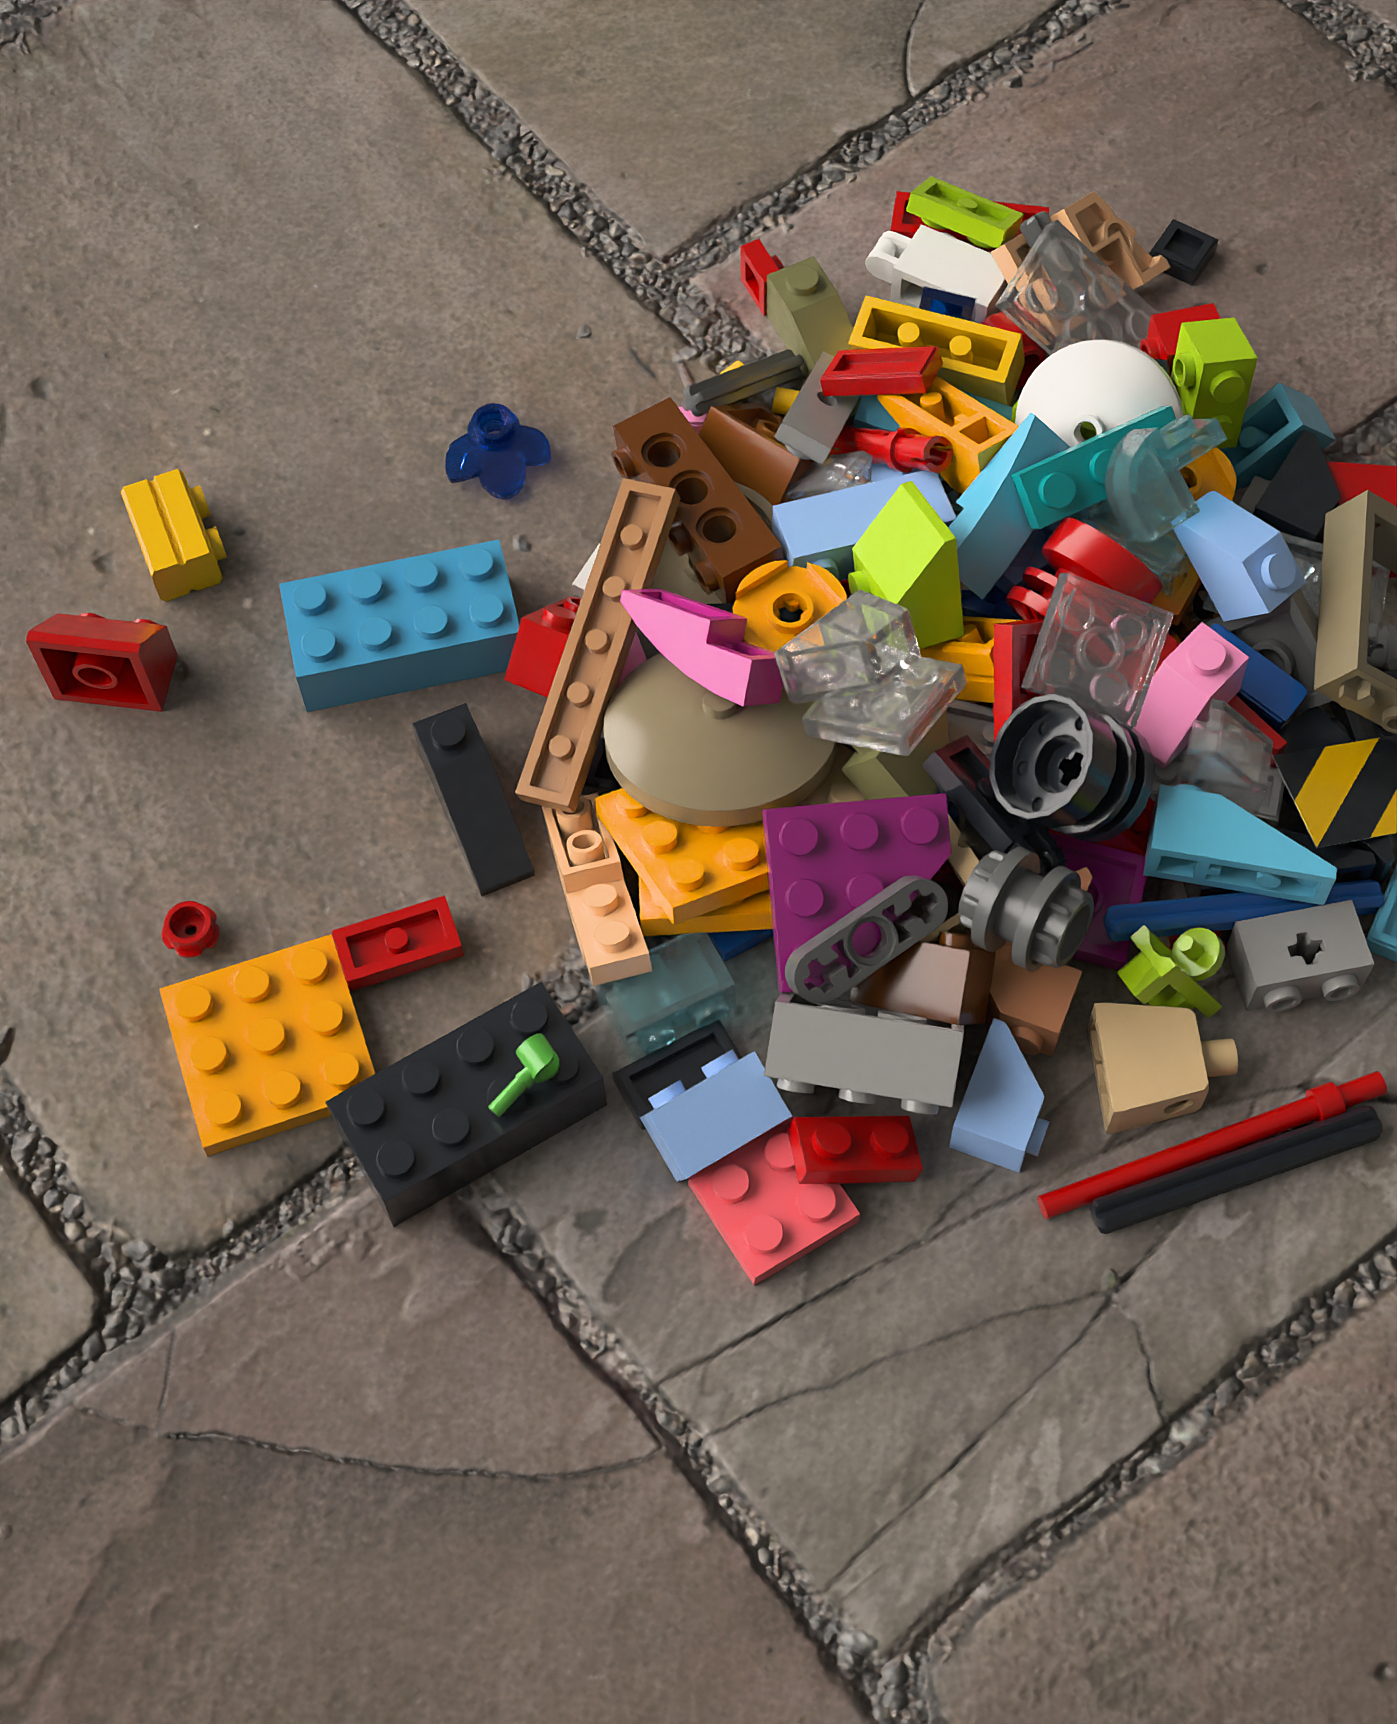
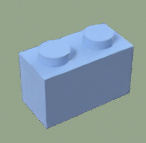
[640,1049,792,1182]

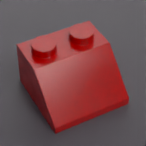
[25,613,178,712]

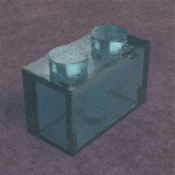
[596,932,736,1059]

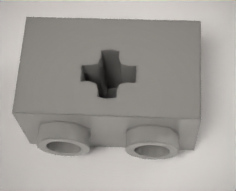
[1226,900,1374,1012]

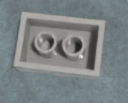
[764,992,964,1114]

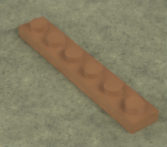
[515,478,681,814]

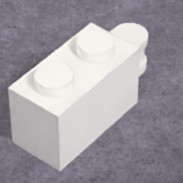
[865,224,1011,323]

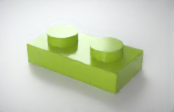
[906,176,1024,249]

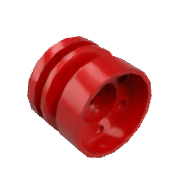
[1005,517,1163,670]

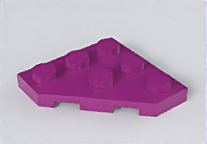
[762,793,952,993]

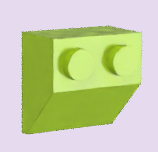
[848,481,964,656]

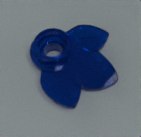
[445,403,551,500]

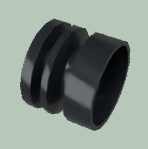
[989,694,1154,843]

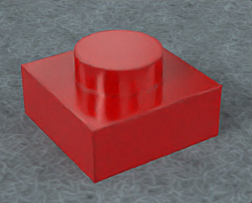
[740,239,784,316]

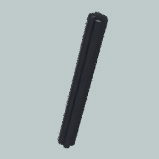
[1090,1105,1383,1234]

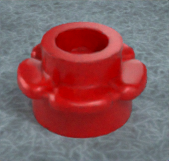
[161,901,220,958]

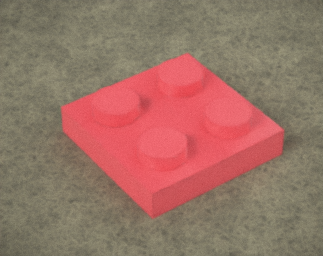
[688,1114,860,1286]

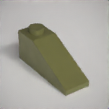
[767,256,862,425]

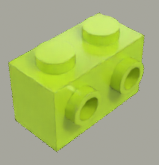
[1170,317,1258,449]

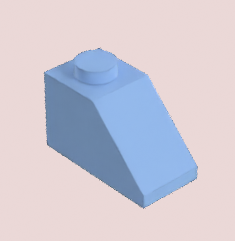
[1169,491,1307,622]
[949,1018,1050,1173]

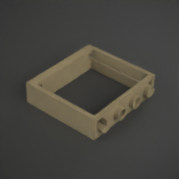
[1314,490,1397,734]

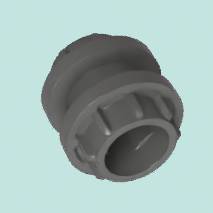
[959,847,1094,972]

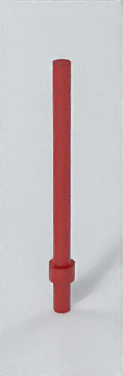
[1037,1071,1387,1220]

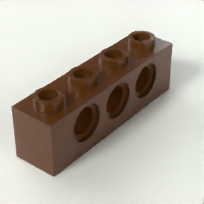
[611,397,784,603]

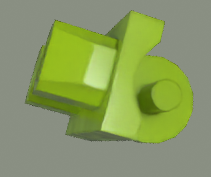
[1117,925,1225,1018]

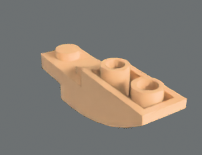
[541,793,652,986]

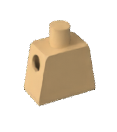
[1087,1003,1238,1134]

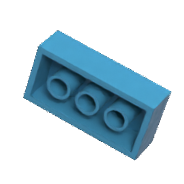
[279,539,519,712]

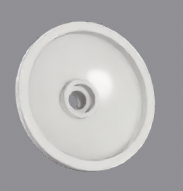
[1015,339,1184,512]

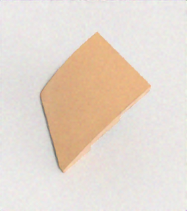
[991,191,1170,343]

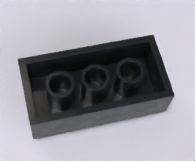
[325,981,607,1227]

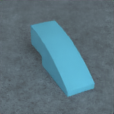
[948,413,1071,600]

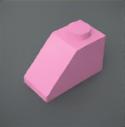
[1124,622,1249,769]

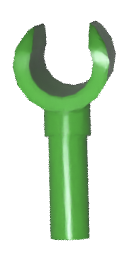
[488,1033,560,1118]

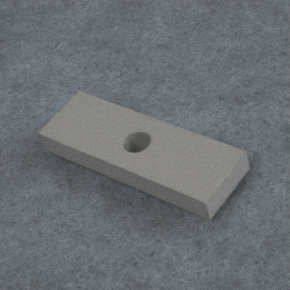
[774,351,860,464]

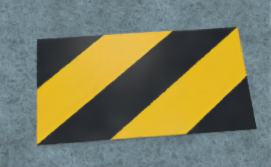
[1272,735,1397,848]

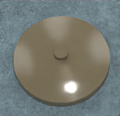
[604,653,838,827]

